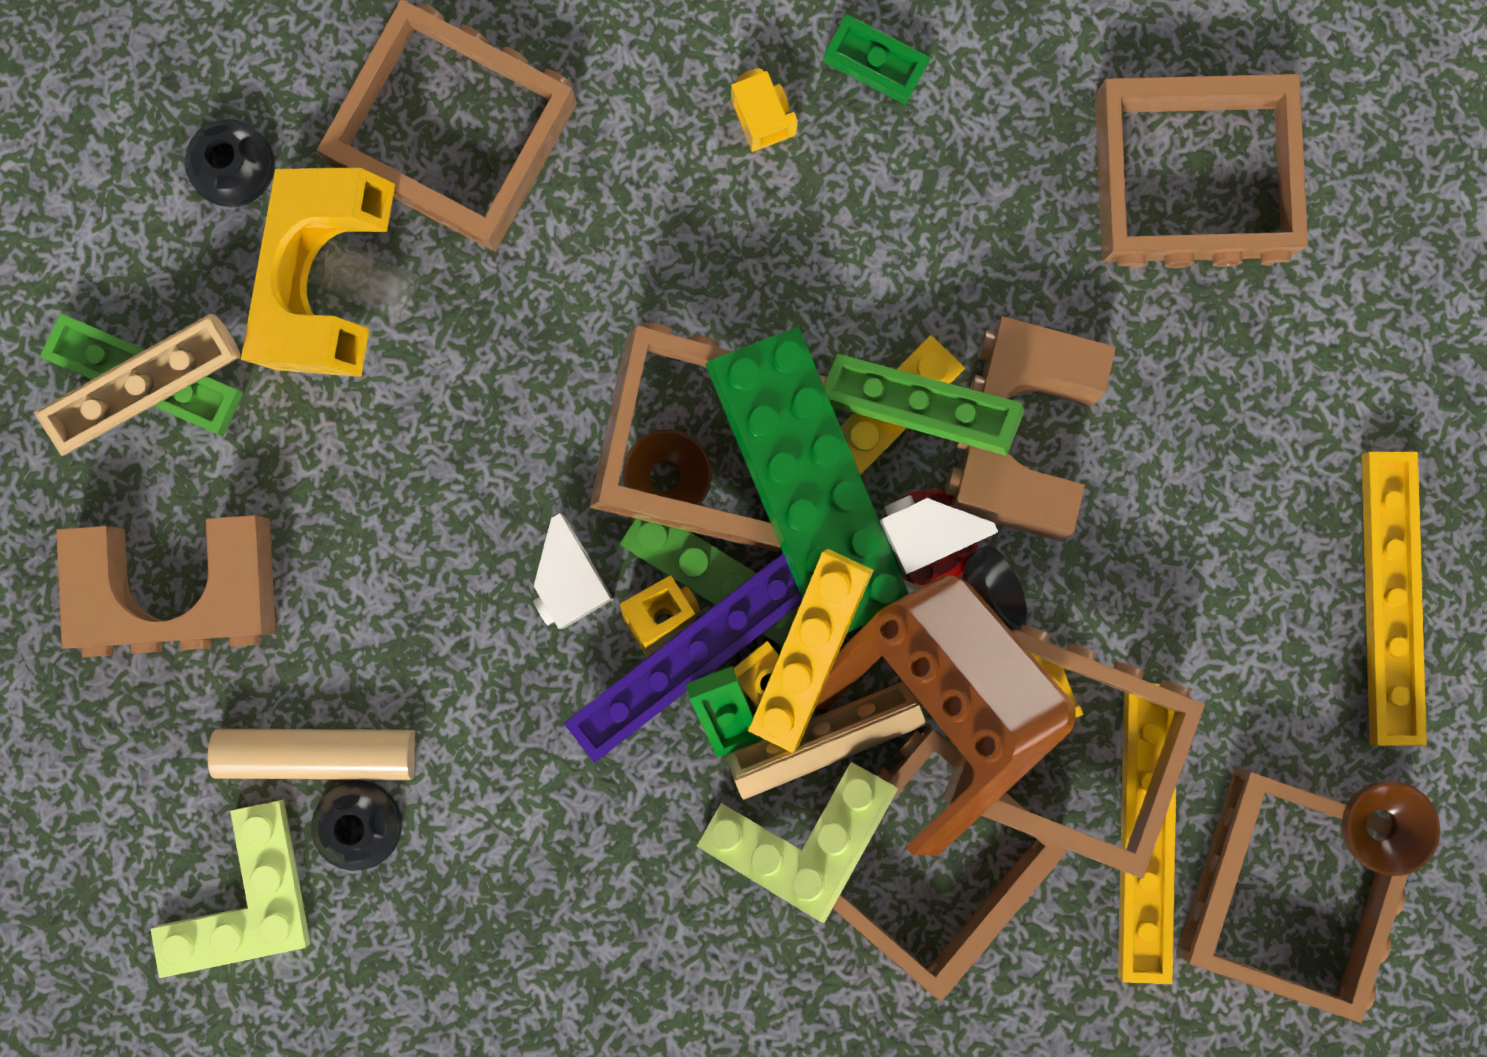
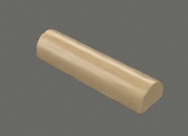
[34,314,240,456]
[726,681,926,800]
[208,728,415,780]

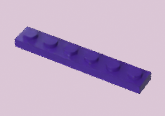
[563,553,803,763]

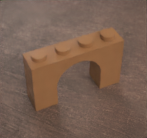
[945,316,1116,542]
[56,515,276,658]

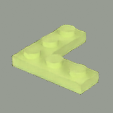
[697,762,898,923]
[150,799,310,978]

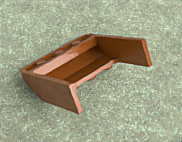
[815,575,1076,856]

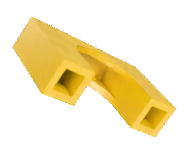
[241,167,395,377]

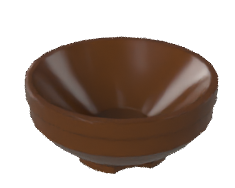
[622,429,712,505]
[1341,781,1440,876]

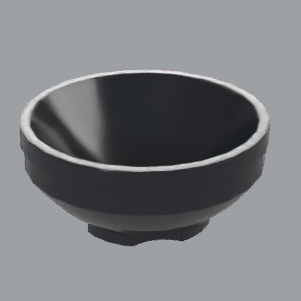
[184,119,275,208]
[961,546,1028,631]
[311,780,403,871]

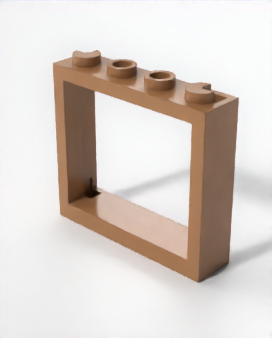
[317,0,577,252]
[1095,74,1308,269]
[589,323,825,552]
[942,625,1205,879]
[832,727,1068,1002]
[1176,768,1408,1023]

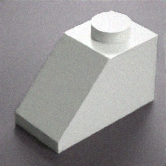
[879,495,998,575]
[533,513,614,629]

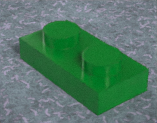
[823,14,931,106]
[685,667,763,758]

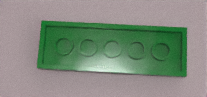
[705,326,909,632]

